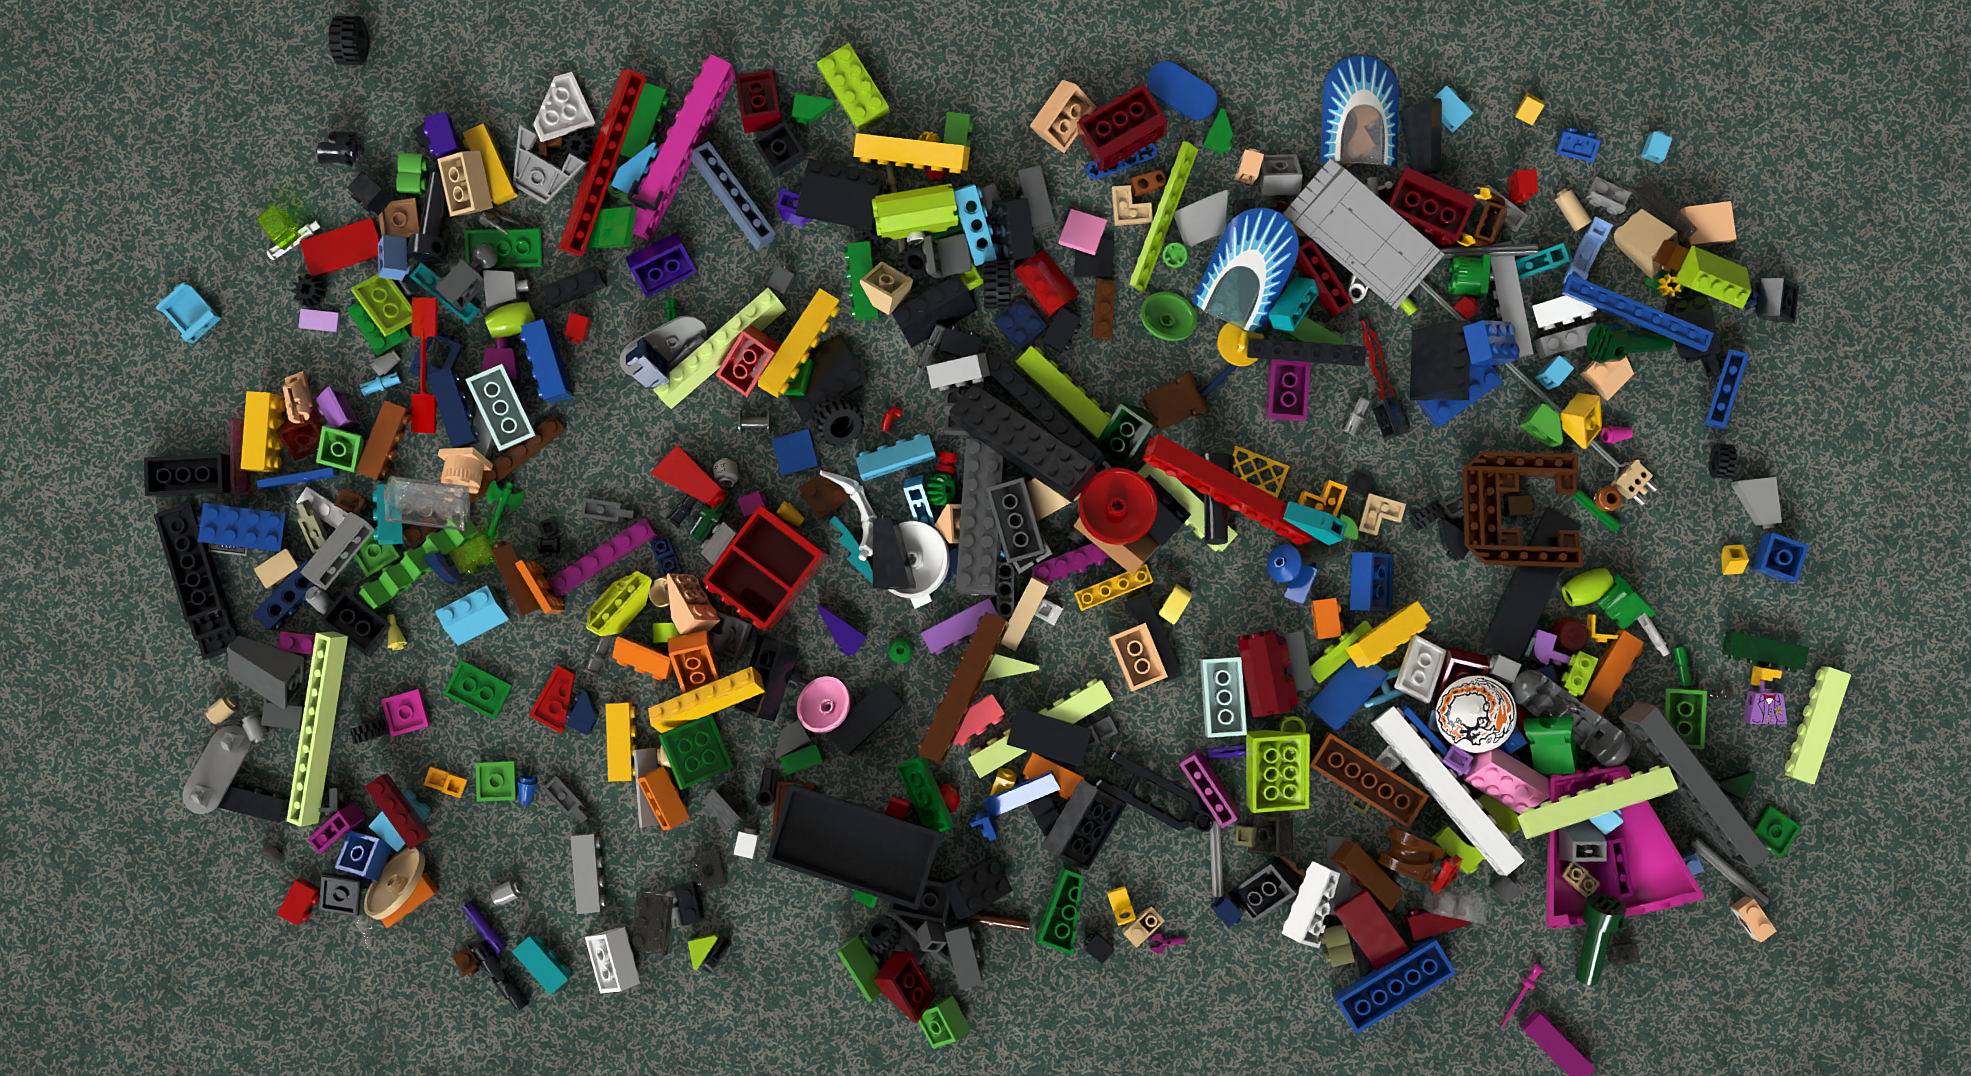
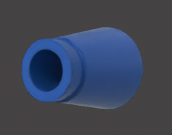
[518,775,537,805]

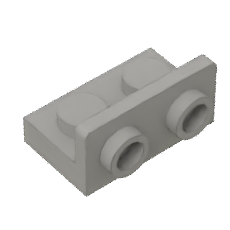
[1585,176,1631,215]

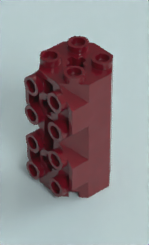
[1238,629,1298,717]

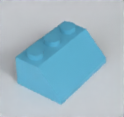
[435,585,510,646]

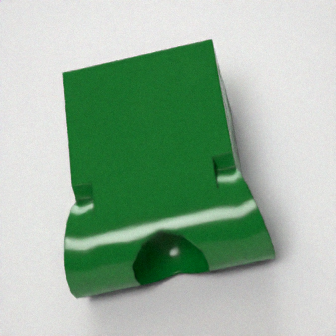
[1523,716,1578,775]

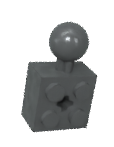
[436,244,498,312]

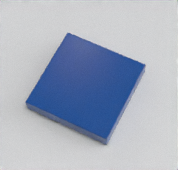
[772,429,819,476]

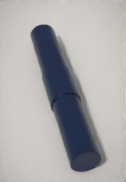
[1199,363,1238,398]

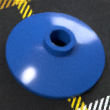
[1267,544,1302,583]

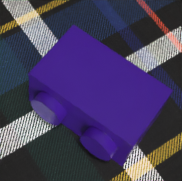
[423,111,462,158]

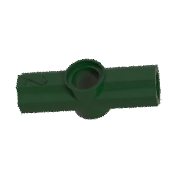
[689,486,735,543]

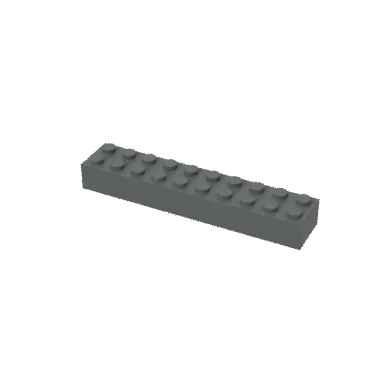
[1619,702,1770,869]

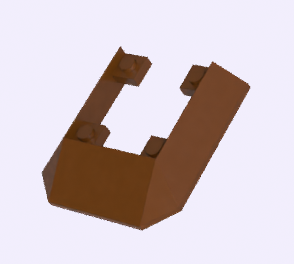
[1462,451,1583,567]

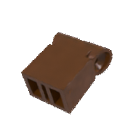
[1141,369,1211,433]

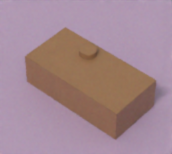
[1074,517,1160,575]

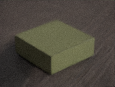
[1235,825,1257,847]

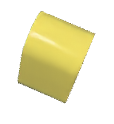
[1157,584,1193,625]

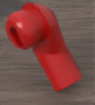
[881,406,903,432]

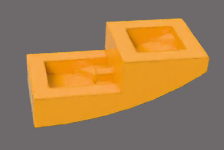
[423,766,467,798]

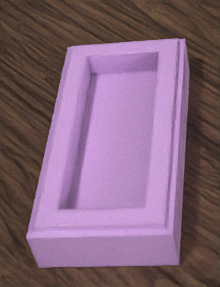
[298,309,341,332]

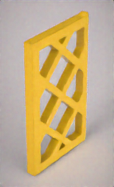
[1233,446,1290,498]

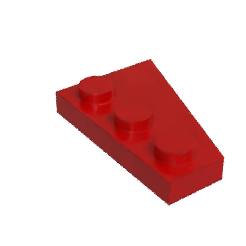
[529,665,576,734]

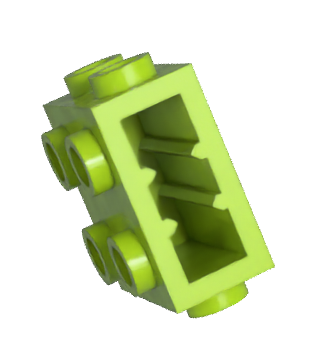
[1559,651,1598,697]

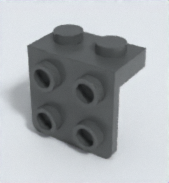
[922,234,972,279]

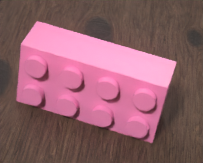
[1463,748,1550,814]

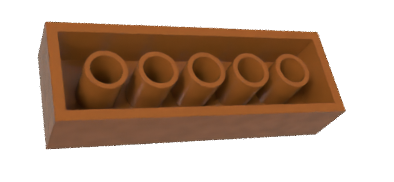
[1309,731,1429,829]

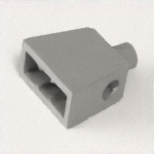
[483,270,530,309]

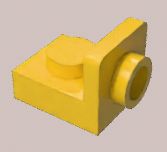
[1751,666,1782,686]
[990,768,1017,796]

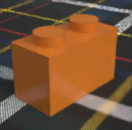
[1310,598,1344,639]

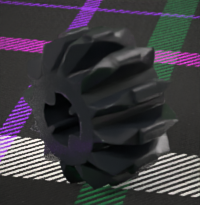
[561,131,594,162]
[291,274,327,307]

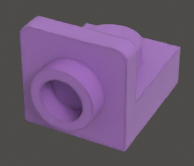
[1442,744,1474,777]

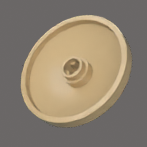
[364,847,425,920]

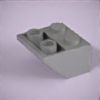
[1559,820,1607,862]

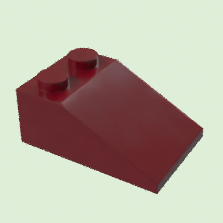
[735,70,782,134]
[1433,647,1489,707]
[874,951,936,1023]

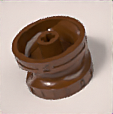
[1376,825,1447,886]

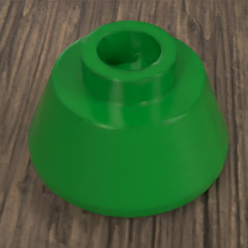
[888,637,914,663]

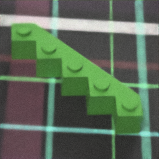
[357,513,478,612]

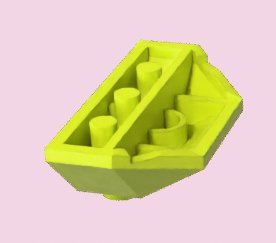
[586,571,652,636]

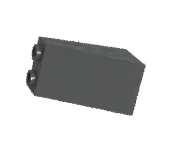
[227,635,304,709]

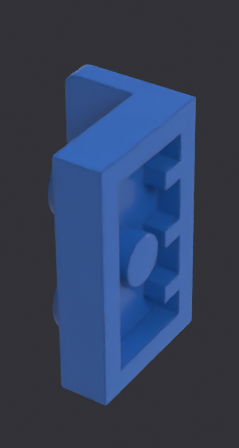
[1555,126,1601,163]
[970,811,998,841]

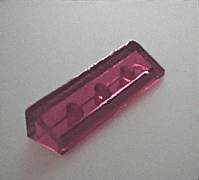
[229,418,252,496]

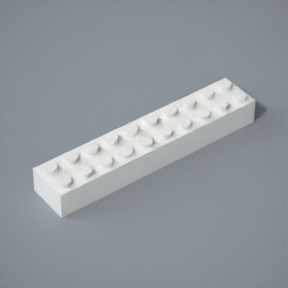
[1371,706,1525,876]

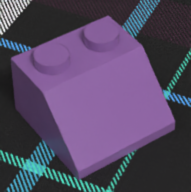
[316,386,360,431]

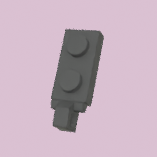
[580,498,636,523]
[542,775,590,823]

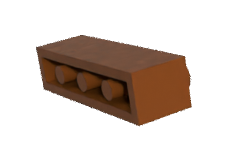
[356,400,411,481]

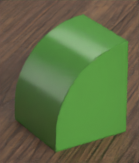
[1337,514,1358,540]

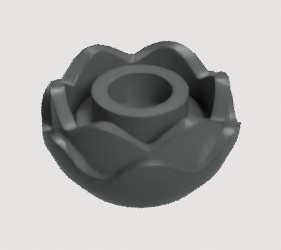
[260,845,283,866]

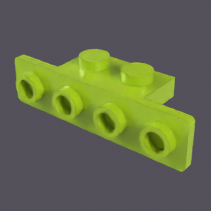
[1310,620,1373,683]

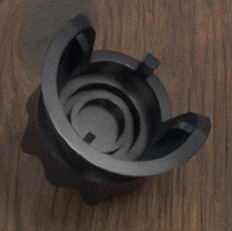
[317,131,364,167]

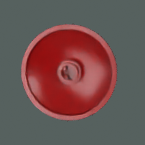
[1078,468,1157,545]

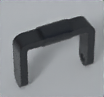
[627,180,664,211]

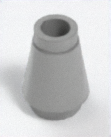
[370,350,401,376]

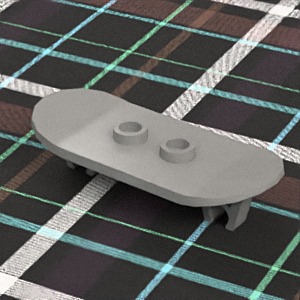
[620,315,707,376]
[182,725,252,814]

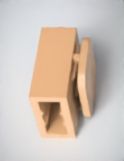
[1677,201,1737,248]

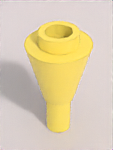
[387,614,407,650]

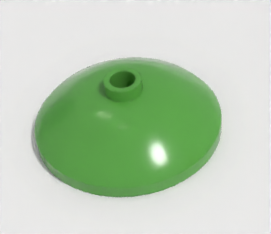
[1140,292,1197,341]

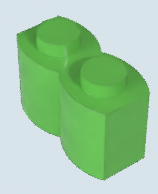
[397,152,429,195]

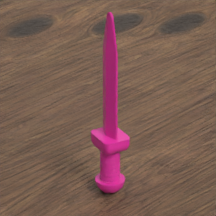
[1500,964,1543,1029]

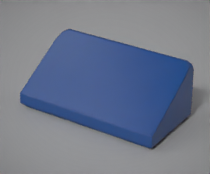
[1284,563,1318,604]

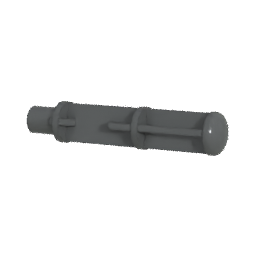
[914,324,946,380]

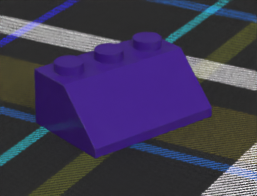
[626,232,697,297]

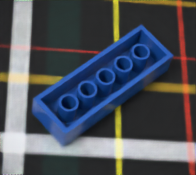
[1332,936,1457,1034]

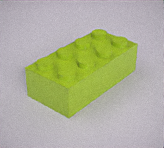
[816,43,890,132]

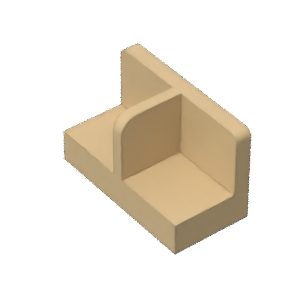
[254,549,302,589]

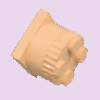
[438,447,493,494]

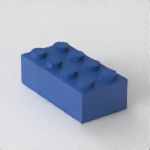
[520,319,574,404]
[1416,361,1503,428]
[198,503,287,552]

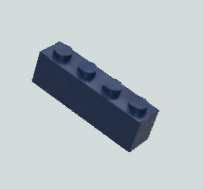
[428,367,480,448]

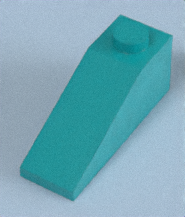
[1515,243,1574,280]

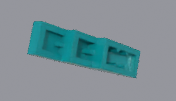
[830,516,873,584]

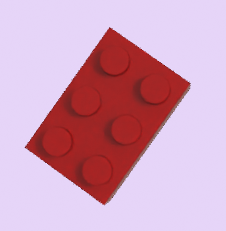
[716,324,781,397]

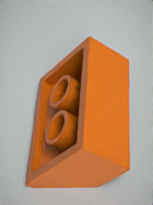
[612,636,673,681]

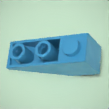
[611,141,659,195]

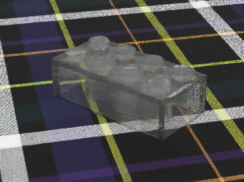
[384,476,470,531]

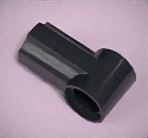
[756,768,778,807]

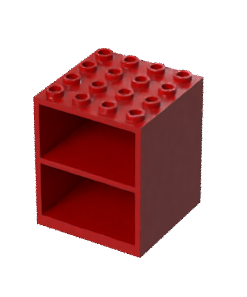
[702,505,829,629]

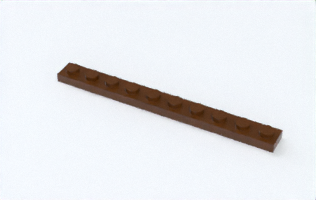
[403,414,566,549]

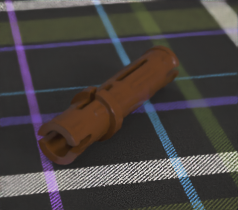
[971,912,1030,932]

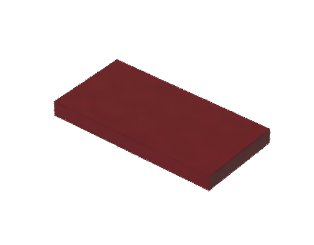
[1334,888,1410,970]

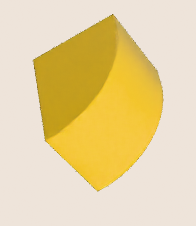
[1515,93,1545,125]
[1721,545,1749,575]

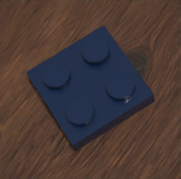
[994,298,1048,351]

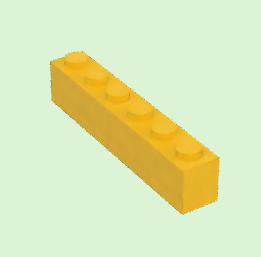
[853,133,970,174]
[758,288,840,398]
[648,666,765,733]

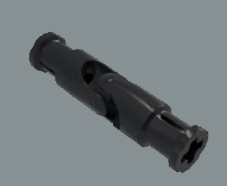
[470,940,530,1013]

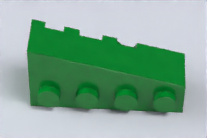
[1034,865,1083,956]

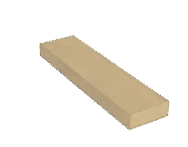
[1001,576,1050,651]

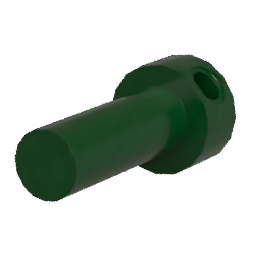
[1587,323,1674,363]
[1575,893,1627,985]

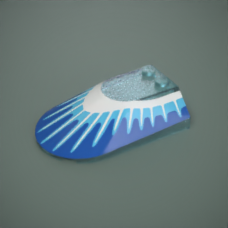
[1192,208,1299,334]

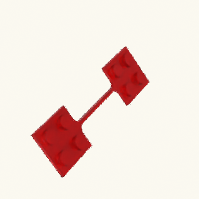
[411,298,438,434]

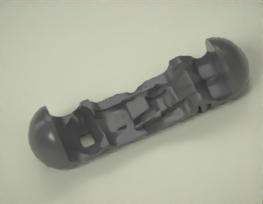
[1511,669,1632,767]

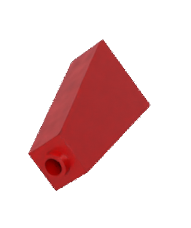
[650,445,728,508]

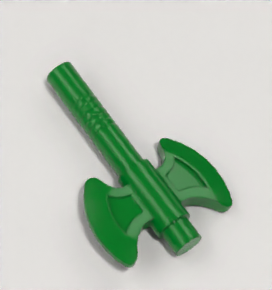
[486,480,525,537]

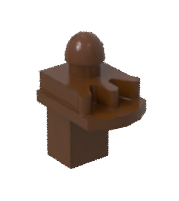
[532,136,565,162]

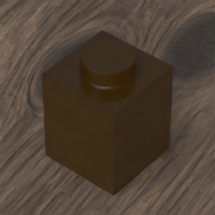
[1504,495,1535,517]

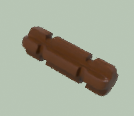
[740,588,775,618]

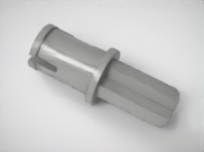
[1343,397,1370,436]

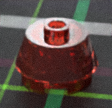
[1551,616,1589,655]

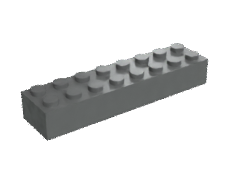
[956,439,1007,595]

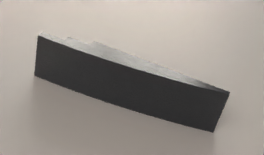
[153,501,239,660]
[1482,507,1581,661]

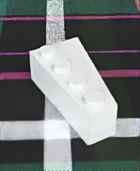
[1282,861,1340,948]

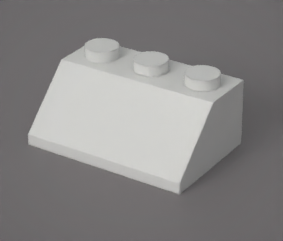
[585,927,640,993]

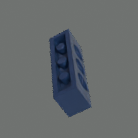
[252,559,319,630]

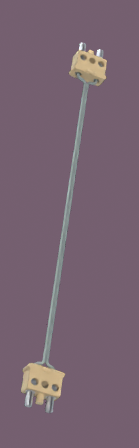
[1419,279,1658,505]

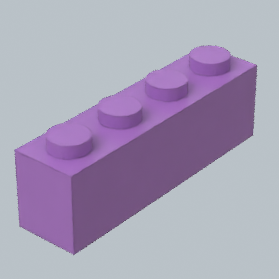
[921,598,999,655]

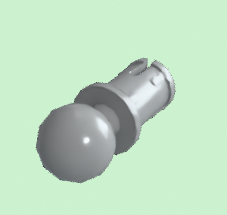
[664,890,683,928]

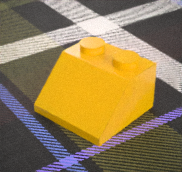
[1560,393,1602,449]

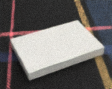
[1394,635,1447,704]

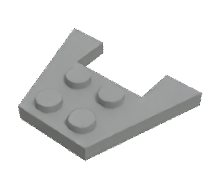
[513,125,588,204]

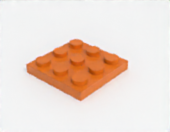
[515,560,564,614]

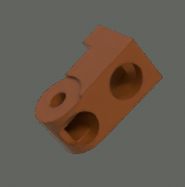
[1129,170,1167,198]

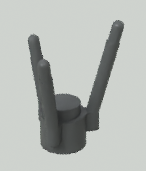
[479,210,521,235]

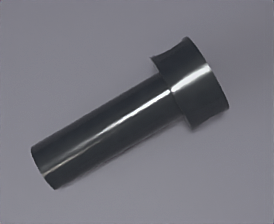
[407,172,449,264]
[1199,452,1235,545]

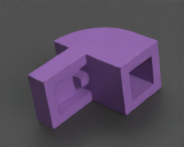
[1530,629,1571,666]

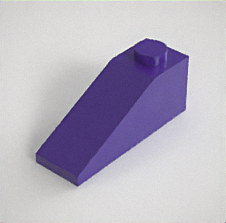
[817,604,867,657]

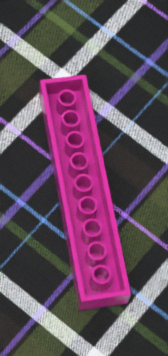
[631,54,736,242]

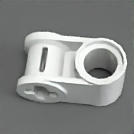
[1346,274,1369,304]

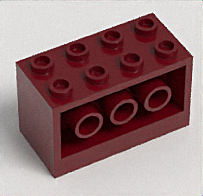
[1077,84,1168,172]
[1386,167,1477,247]

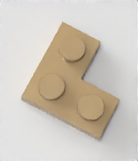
[1111,185,1153,226]
[1358,493,1406,536]

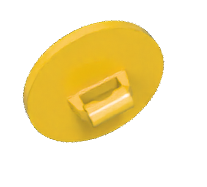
[1217,319,1264,366]

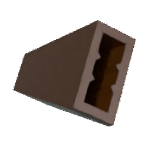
[490,540,540,616]

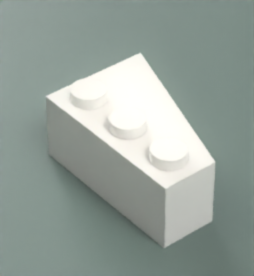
[1532,296,1597,331]

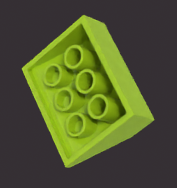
[1246,730,1310,813]

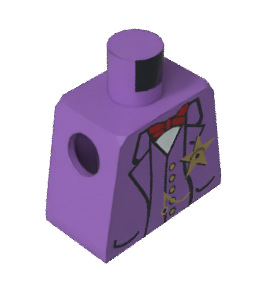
[1743,680,1787,724]

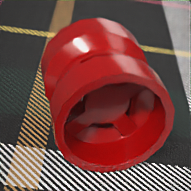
[936,451,958,474]

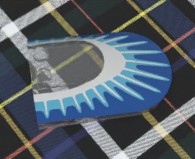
[1319,56,1399,170]

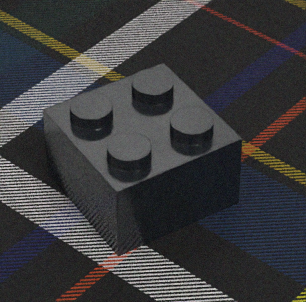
[752,121,807,178]

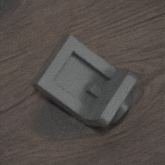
[319,787,346,815]

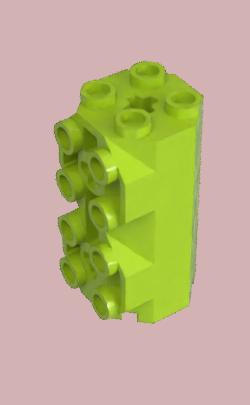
[872,184,958,240]

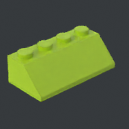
[1674,245,1751,309]

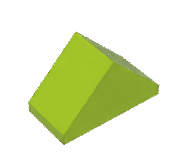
[688,933,720,971]

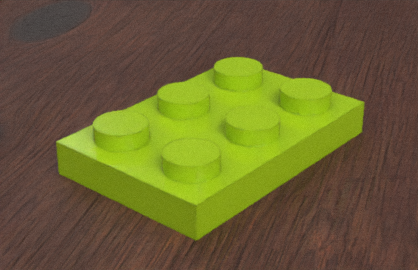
[351,273,412,337]

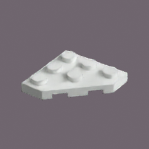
[533,72,595,142]

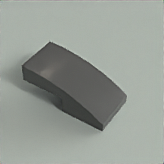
[1086,715,1120,749]

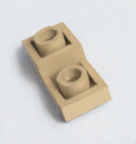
[1561,861,1600,898]

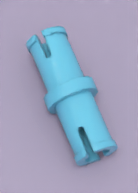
[360,371,402,396]

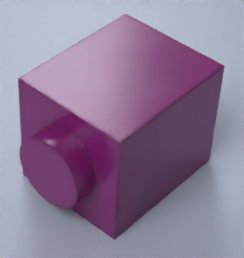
[737,491,769,518]

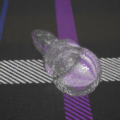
[355,913,372,950]

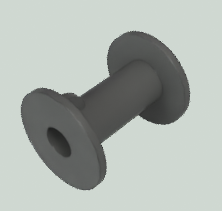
[738,410,772,435]

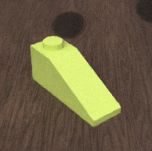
[983,654,1039,681]

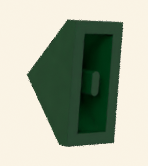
[1715,770,1757,800]

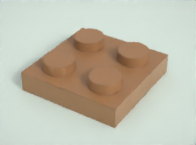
[379,198,420,239]

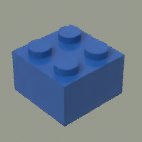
[1751,533,1809,582]

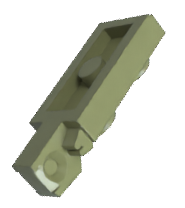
[296,500,328,554]

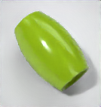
[484,302,536,338]
[1562,568,1614,606]

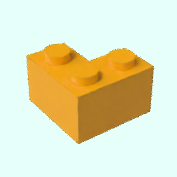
[1297,480,1348,517]

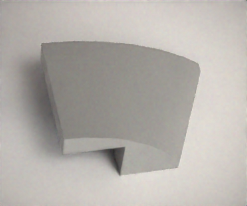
[1174,190,1230,247]

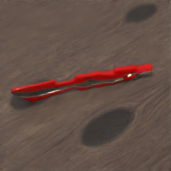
[1361,319,1395,401]

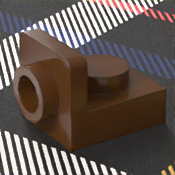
[452,945,480,978]

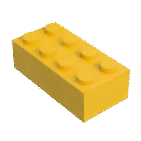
[241,391,286,473]
[1345,601,1431,668]

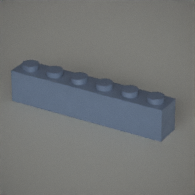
[691,141,776,251]

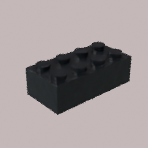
[144,453,232,497]

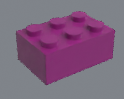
[1265,360,1311,422]

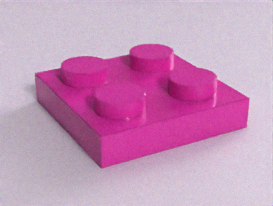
[381,689,431,737]

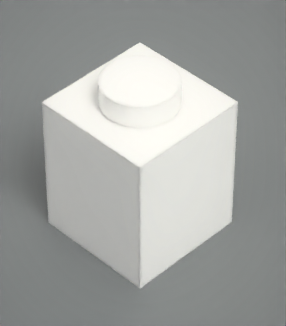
[734,827,760,859]

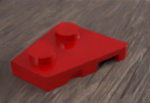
[1431,854,1463,893]

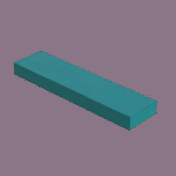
[409,262,481,324]

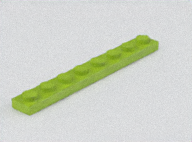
[1129,141,1198,292]

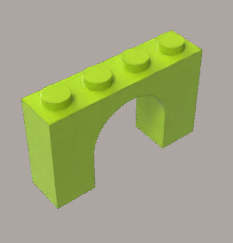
[1431,791,1521,874]

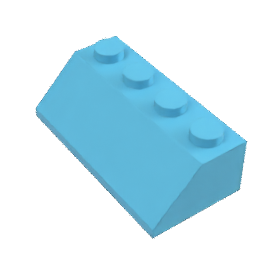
[856,433,936,481]

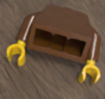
[1457,187,1507,247]

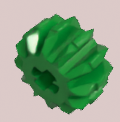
[926,473,957,506]

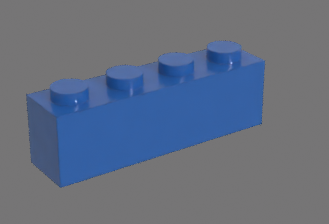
[1706,349,1749,431]

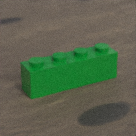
[619,82,671,160]
[844,241,880,322]

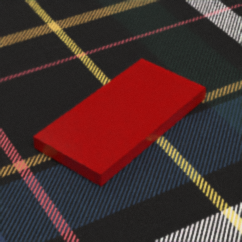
[299,218,380,277]

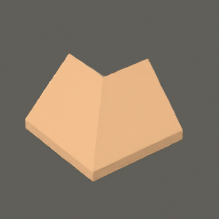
[934,504,962,543]

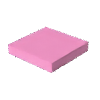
[1059,209,1107,255]

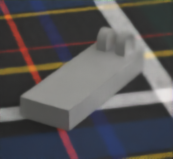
[1476,185,1528,232]

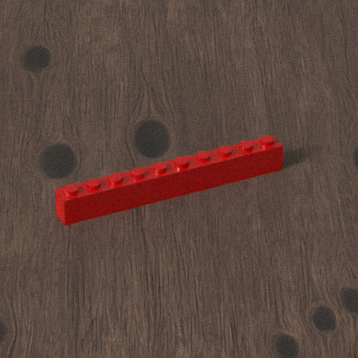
[558,69,647,256]
[1143,434,1313,544]

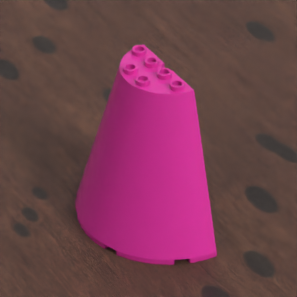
[1545,765,1705,929]

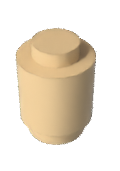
[205,696,237,724]

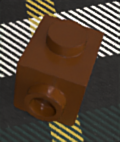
[334,487,367,516]

